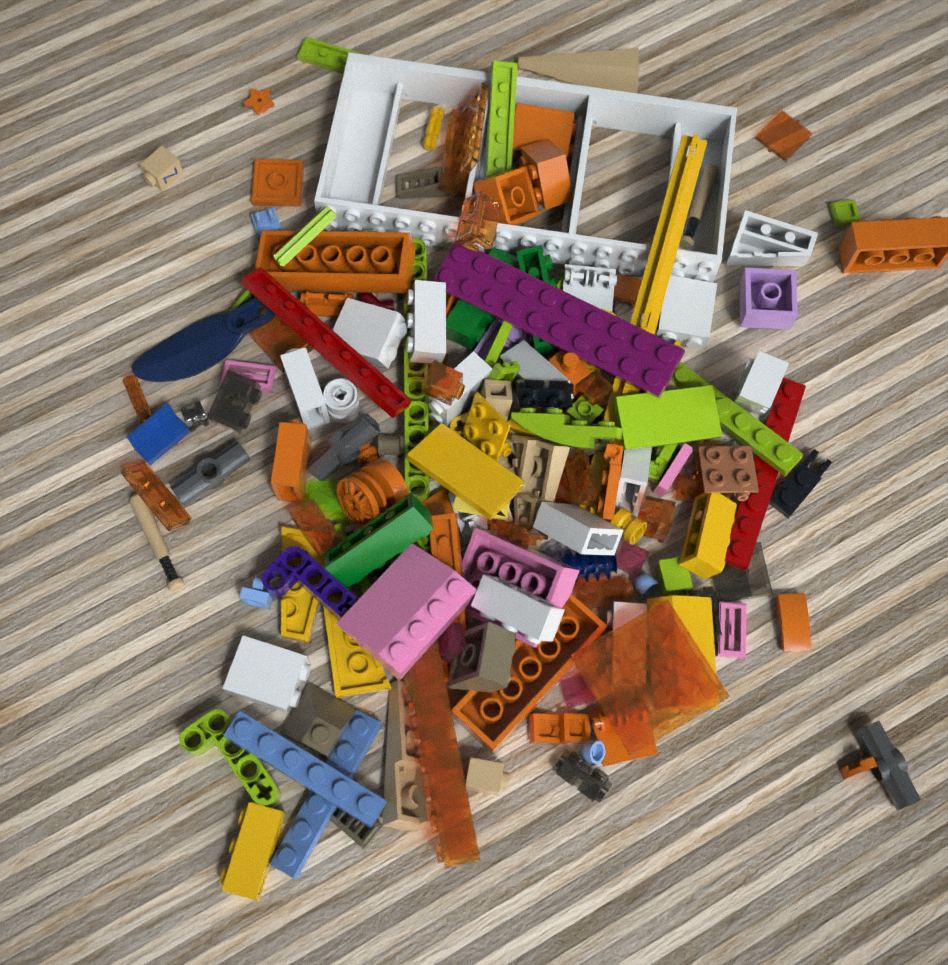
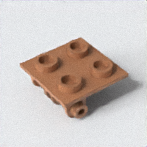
[698,446,759,501]

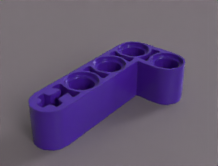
[262,546,359,620]

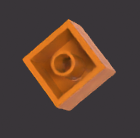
[519,139,573,210]
[473,166,540,225]

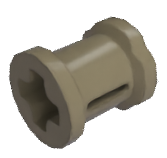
[378,434,405,457]

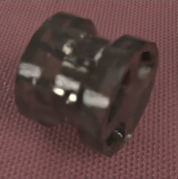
[180,401,210,433]

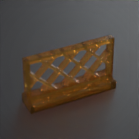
[438,82,489,198]

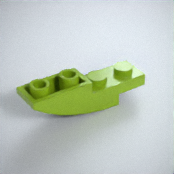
[511,408,622,449]

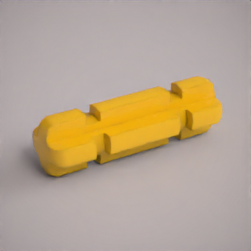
[423,106,444,151]

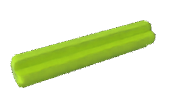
[273,206,336,267]

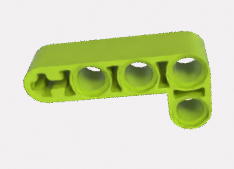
[179,709,281,808]

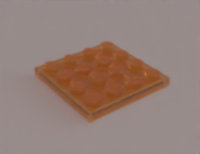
[570,599,730,756]

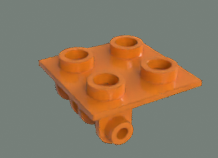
[589,699,658,767]

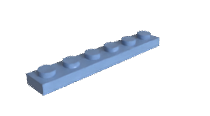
[269,710,383,880]
[223,711,387,828]

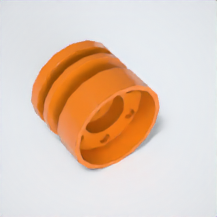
[337,458,409,528]

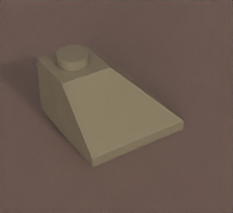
[280,683,357,759]

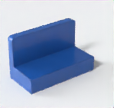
[127,403,190,466]

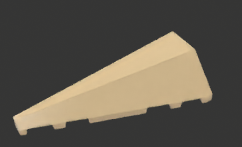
[518,48,639,93]
[511,434,570,552]
[382,680,447,831]

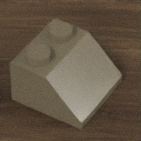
[447,622,516,692]

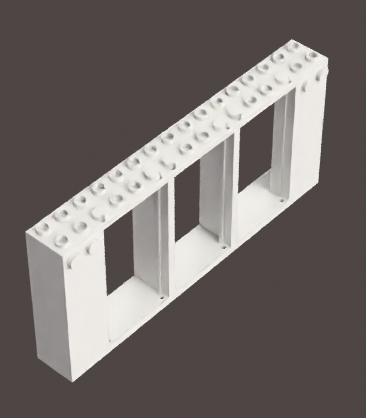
[314,53,737,283]

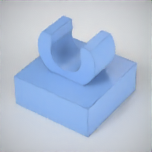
[251,208,282,240]
[239,577,273,610]

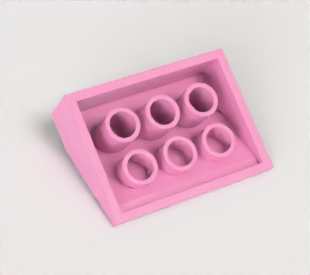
[462,527,580,647]
[336,543,477,681]

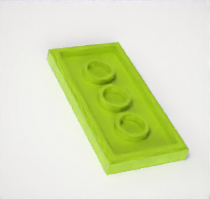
[613,385,722,451]

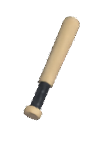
[679,164,719,249]
[129,493,184,591]

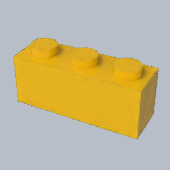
[679,493,737,579]
[220,802,286,901]

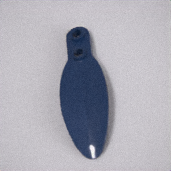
[132,297,275,382]

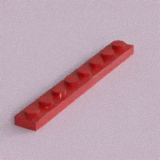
[241,267,412,418]
[725,378,806,571]

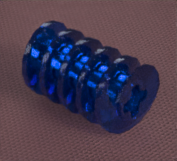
[559,549,617,583]

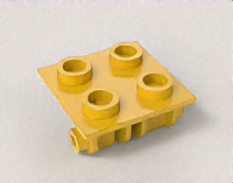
[462,392,512,462]

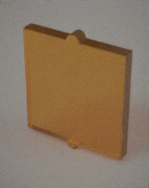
[755,110,813,162]

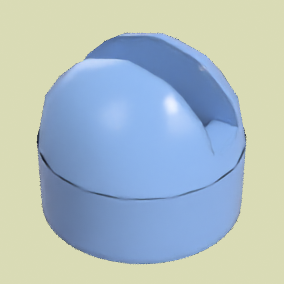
[635,574,658,598]
[580,740,605,764]

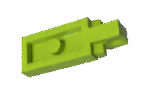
[648,443,681,484]

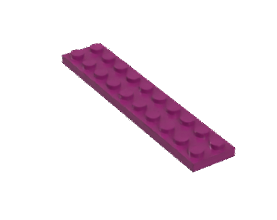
[433,239,685,399]

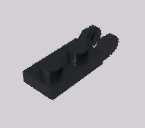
[769,449,832,519]

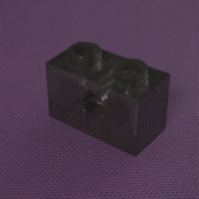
[206,370,262,434]

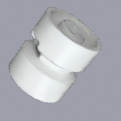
[323,378,360,424]

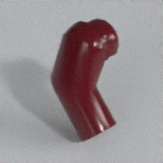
[359,292,395,311]

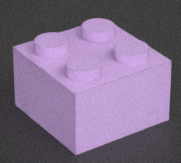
[739,268,798,330]

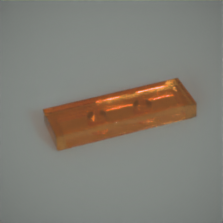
[121,461,192,532]

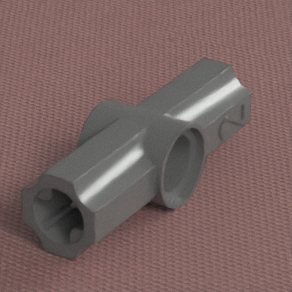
[307,413,381,481]
[171,441,250,506]
[856,721,921,810]

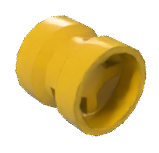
[610,508,647,545]

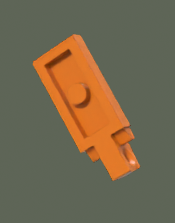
[597,444,624,520]

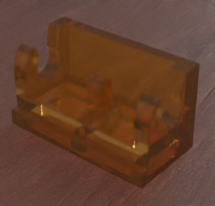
[455,191,501,252]
[638,496,676,543]

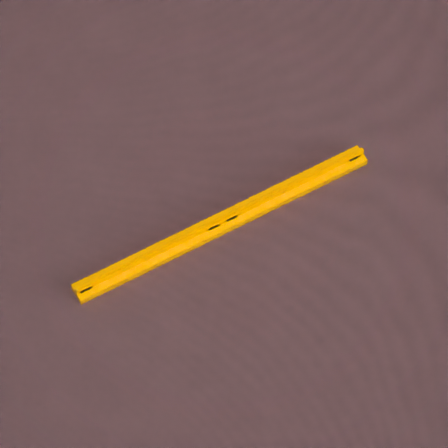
[579,134,707,518]

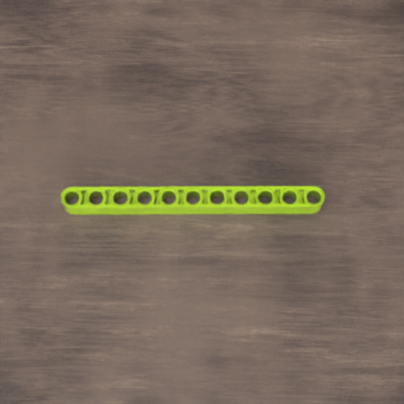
[404,238,430,502]

